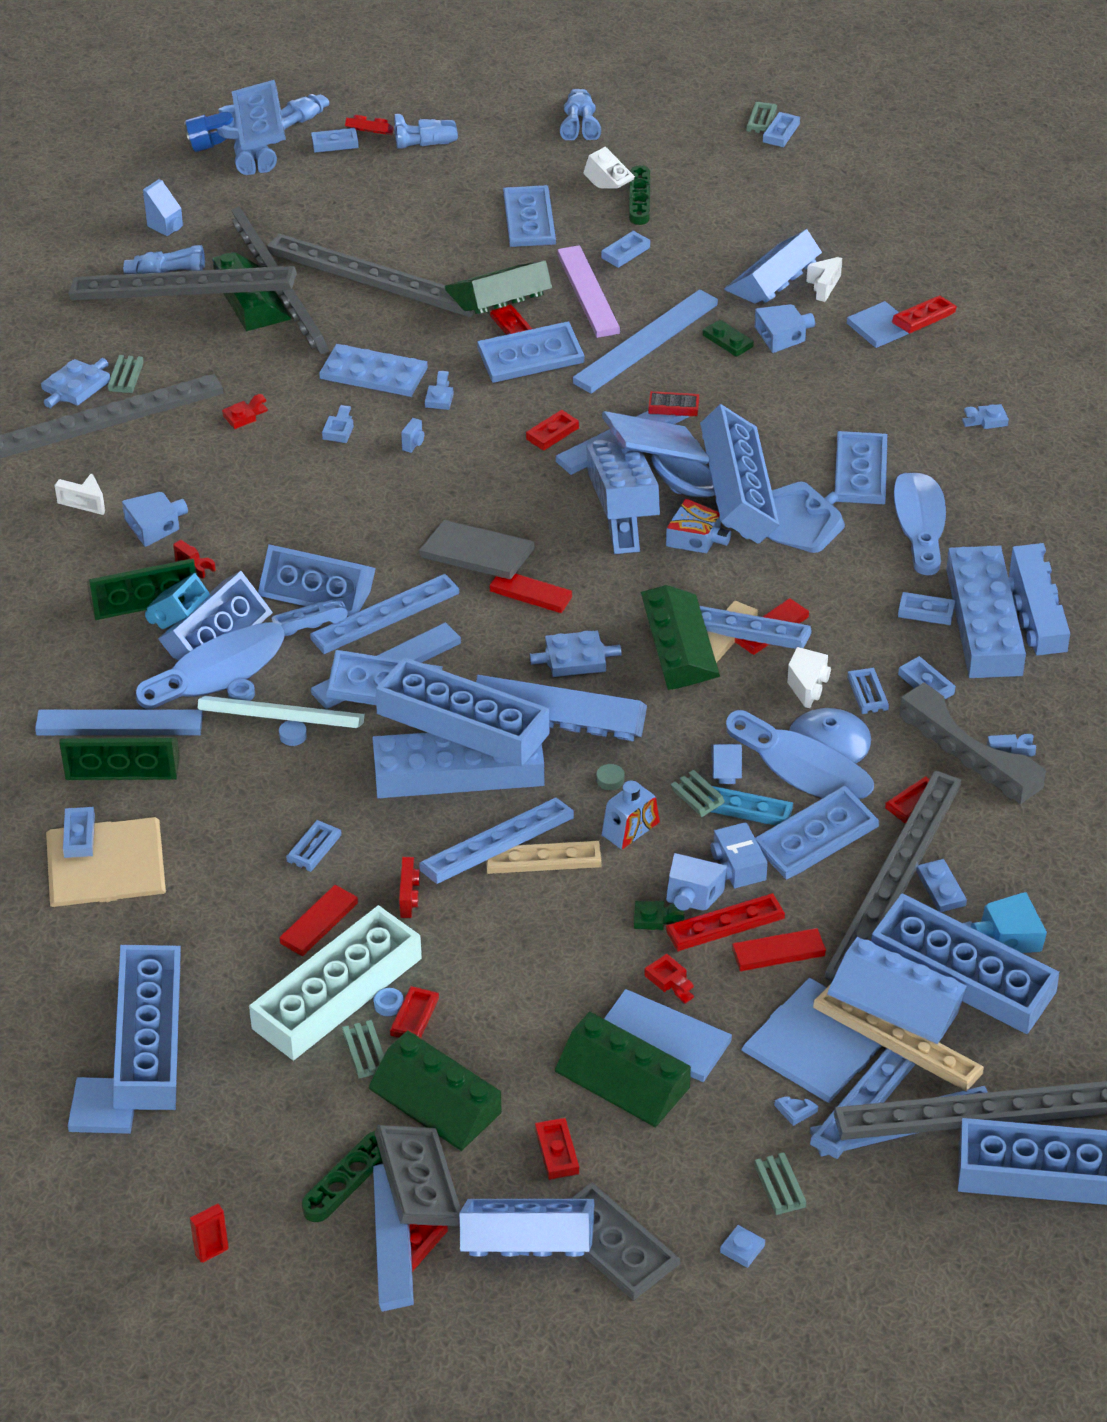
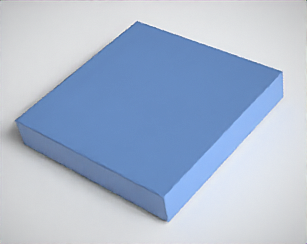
[847,301,909,348]
[68,1077,134,1133]

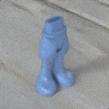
[560,89,601,140]
[281,94,329,130]
[123,245,205,275]

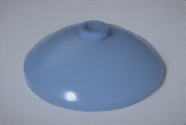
[652,454,715,497]
[789,708,871,764]

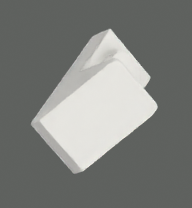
[807,257,842,302]
[55,474,105,515]

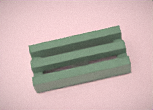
[747,102,777,133]
[108,355,143,393]
[671,770,725,817]
[342,1020,384,1079]
[754,1152,806,1215]

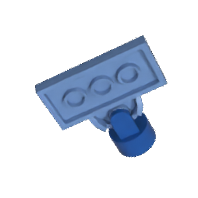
[184,80,286,152]

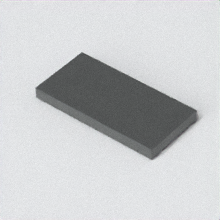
[419,520,535,579]
[375,1125,461,1226]
[570,1182,680,1301]

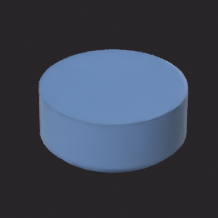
[227,679,255,701]
[279,720,307,746]
[374,988,404,1016]

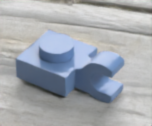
[425,371,453,410]
[962,404,1009,429]
[322,405,354,443]
[987,734,1036,757]

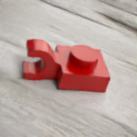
[222,394,268,429]
[173,540,216,579]
[644,954,694,1004]

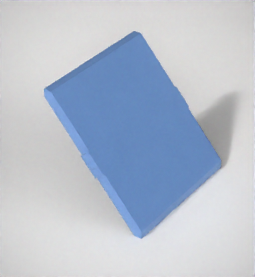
[602,411,709,464]
[741,978,882,1103]

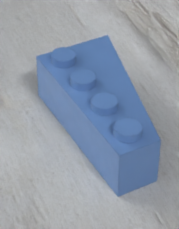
[1008,543,1070,656]

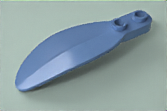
[894,473,946,575]
[136,622,284,709]
[726,710,874,800]

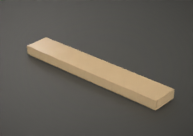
[813,984,984,1091]

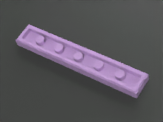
[558,245,620,338]

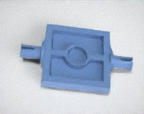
[41,358,110,408]
[530,631,621,677]

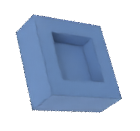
[401,418,424,453]
[720,1225,765,1268]

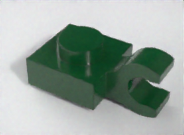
[634,901,685,930]

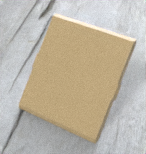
[46,817,166,907]

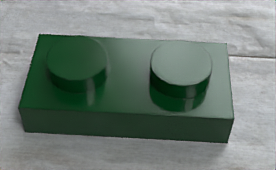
[703,319,754,357]

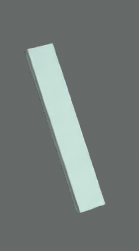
[198,696,364,728]

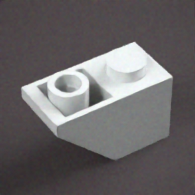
[583,147,635,188]
[787,647,831,708]

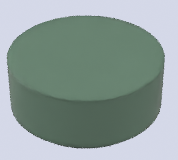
[597,764,624,790]

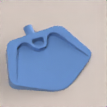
[767,482,845,553]

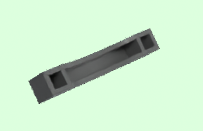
[900,682,1046,804]

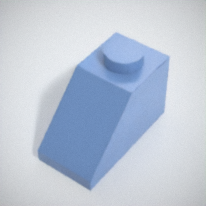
[143,179,183,236]
[608,517,640,554]
[711,744,742,784]

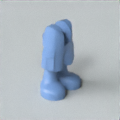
[394,114,458,149]
[234,138,277,175]

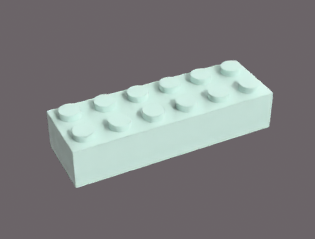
[249,905,422,1061]

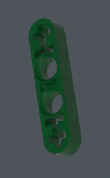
[629,165,650,225]
[302,1131,383,1222]

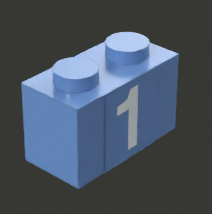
[710,822,767,888]

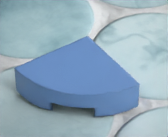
[774,1097,818,1126]

